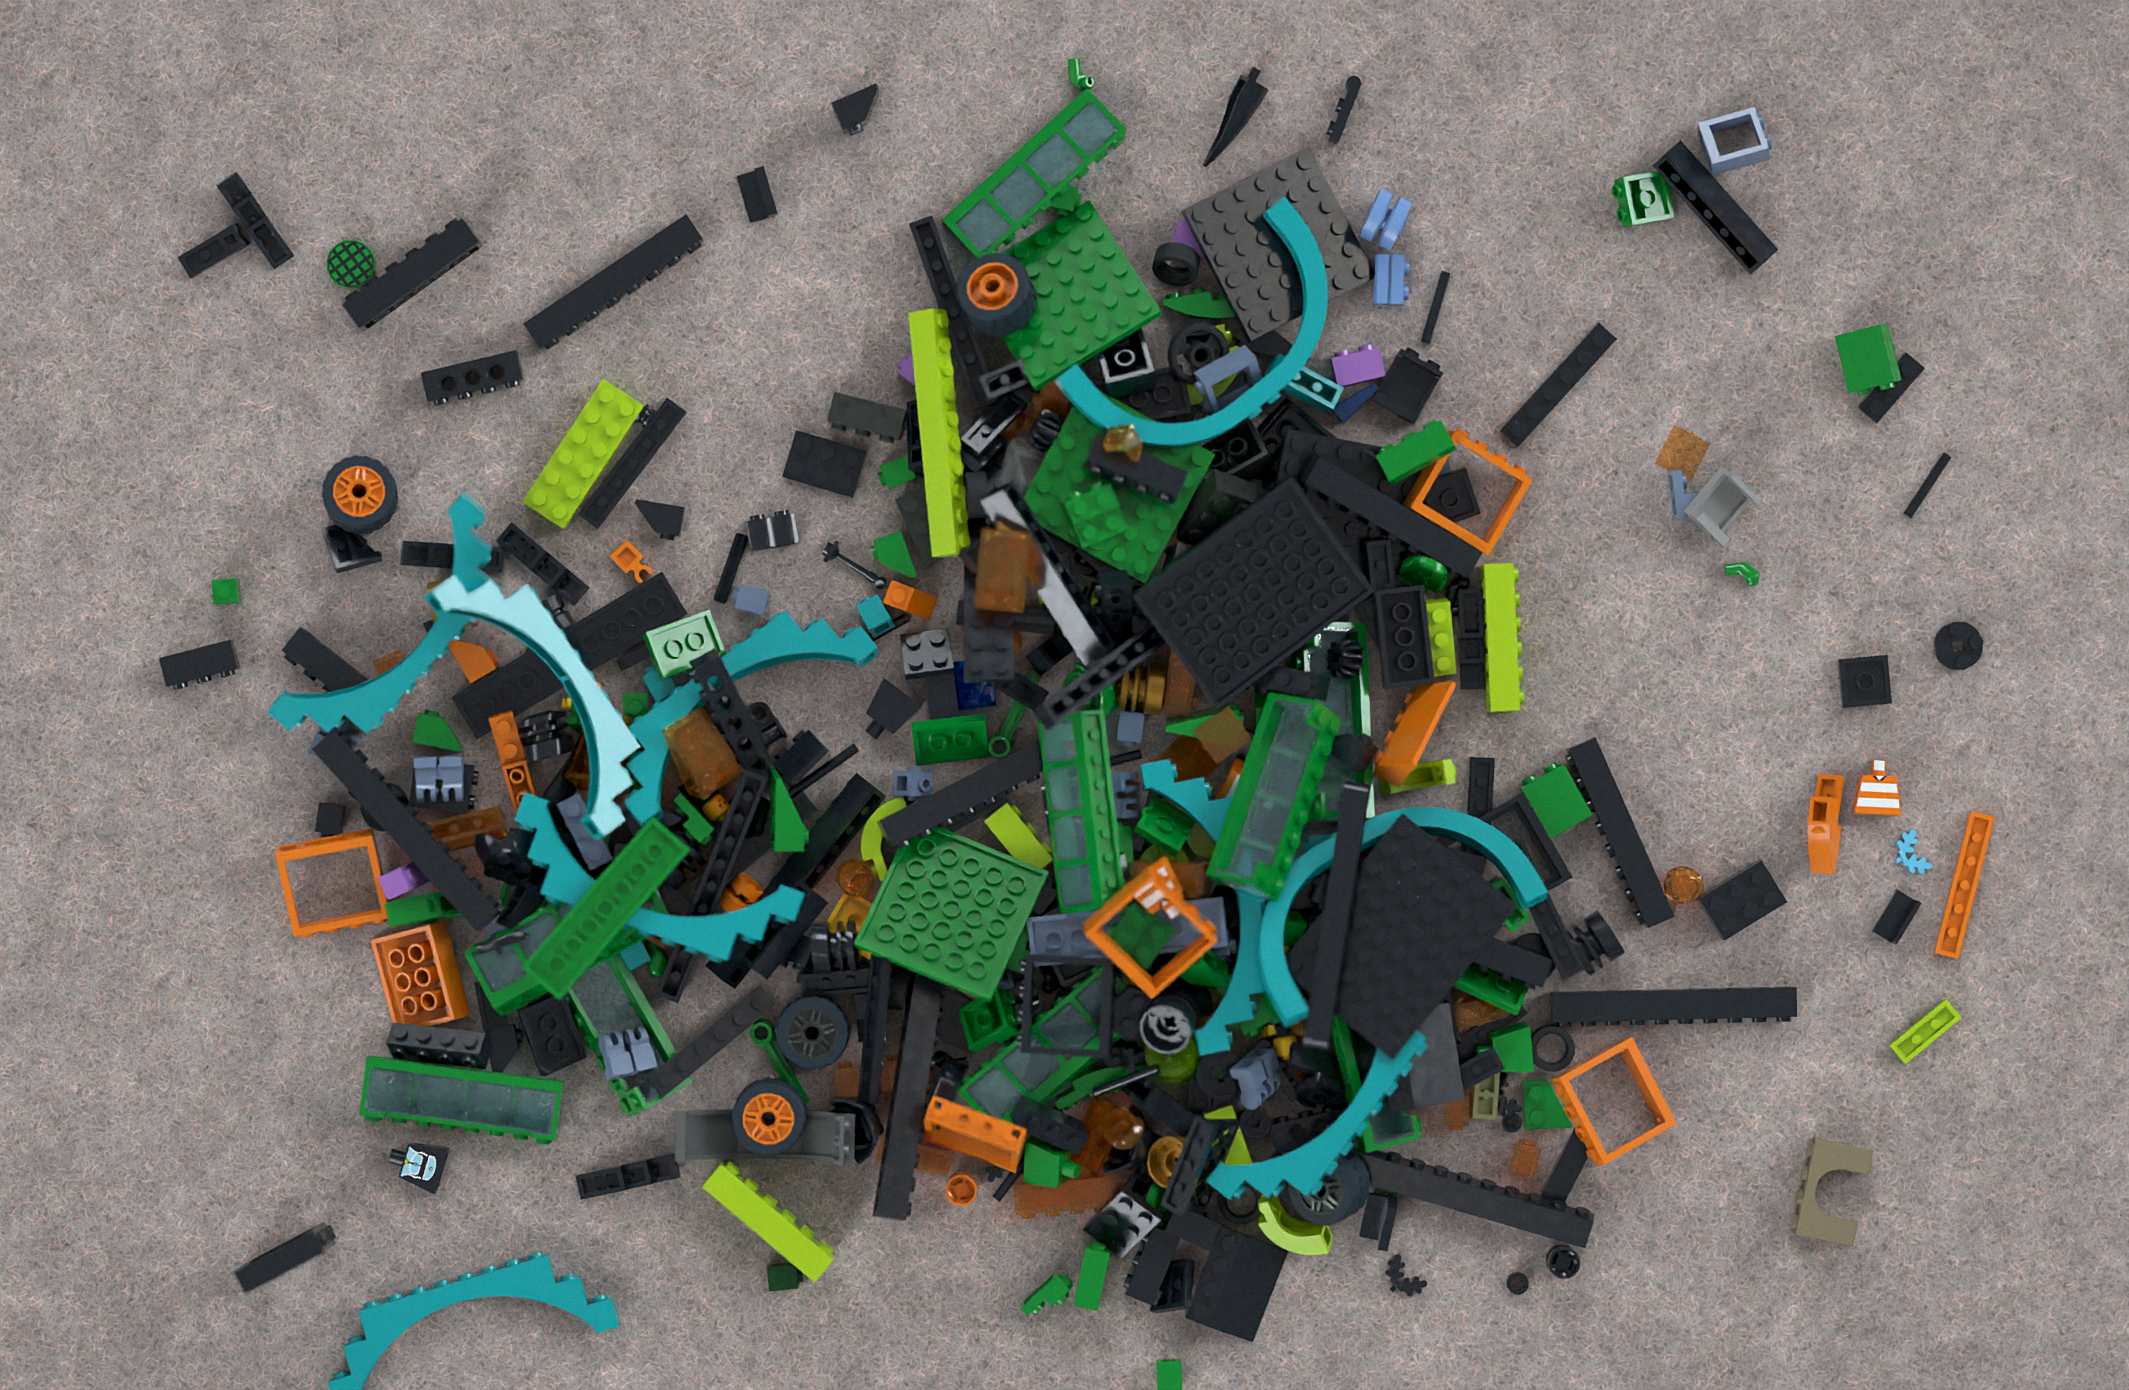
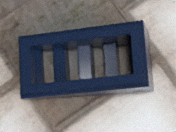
[1331,384,1378,423]

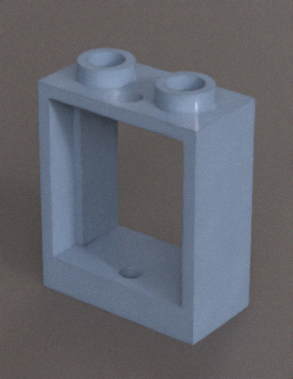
[1698,107,1772,176]
[1194,345,1263,415]

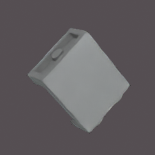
[1684,466,1761,546]

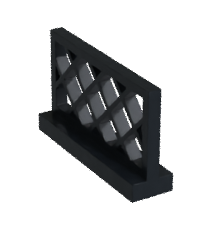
[956,600,1055,635]
[1160,1115,1241,1216]

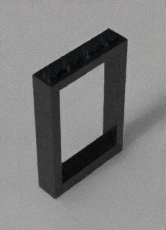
[1438,792,1573,891]

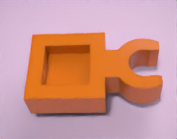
[610,539,653,583]

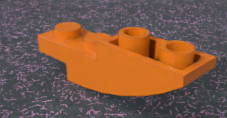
[488,710,537,813]
[1808,774,1844,875]

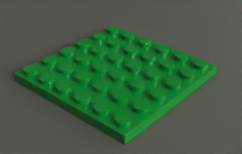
[1001,200,1162,391]
[1024,390,1215,584]
[854,825,1049,1003]

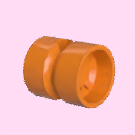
[719,872,763,912]
[946,1172,977,1206]

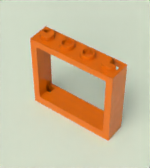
[1403,428,1533,556]
[275,828,390,938]
[1083,866,1218,998]
[1551,1037,1677,1166]
[924,1096,1027,1173]

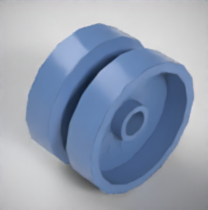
[1359,188,1412,251]

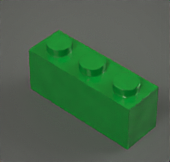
[1376,420,1457,485]

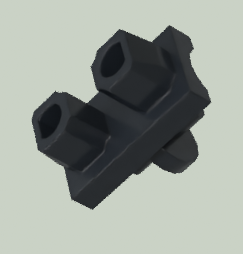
[1103,1039,1146,1073]

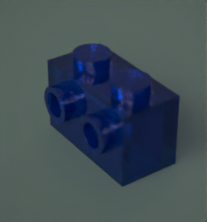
[953,660,996,710]

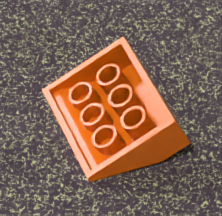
[1372,681,1457,787]
[371,920,471,1026]

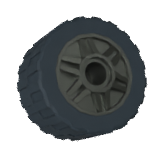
[775,996,850,1070]
[1287,1151,1370,1226]

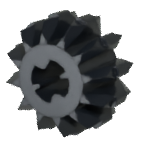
[1026,409,1063,453]
[1325,638,1365,680]

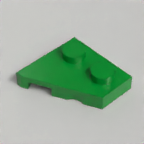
[1522,1079,1572,1130]

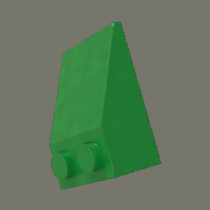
[1165,703,1244,746]
[769,770,809,851]

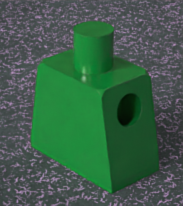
[1475,1022,1534,1073]
[1023,1136,1081,1188]

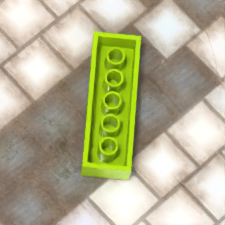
[522,379,644,529]
[1480,563,1524,712]
[702,1161,835,1283]

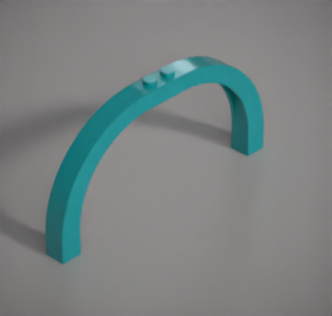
[1054,196,1328,448]
[1259,807,1548,1028]

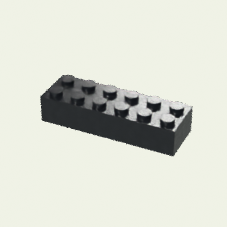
[342,218,483,332]

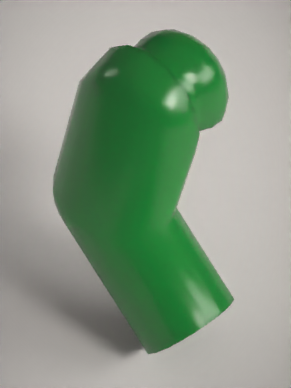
[1068,59,1094,91]
[1725,562,1760,586]
[645,940,667,978]

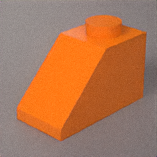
[883,580,938,620]
[448,639,499,683]

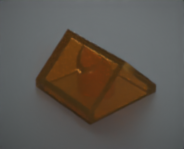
[1153,735,1221,783]

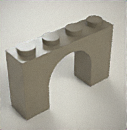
[1790,1137,1874,1247]

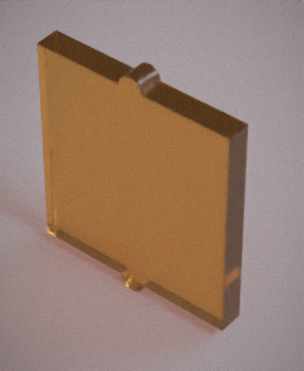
[1655,425,1710,482]
[1193,706,1252,764]

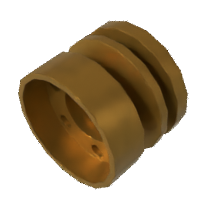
[1116,662,1166,716]
[1147,1135,1211,1188]

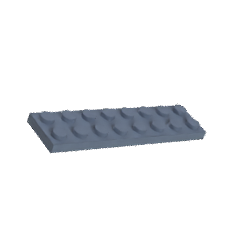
[1027,897,1228,967]

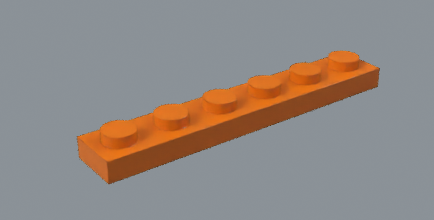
[1933,811,1995,959]

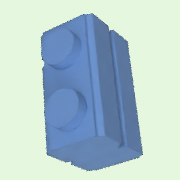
[1373,254,1409,306]

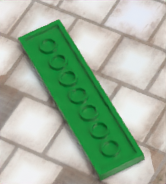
[522,817,691,1000]

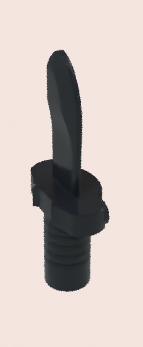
[475,932,529,955]

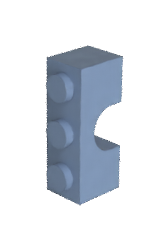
[557,793,613,871]

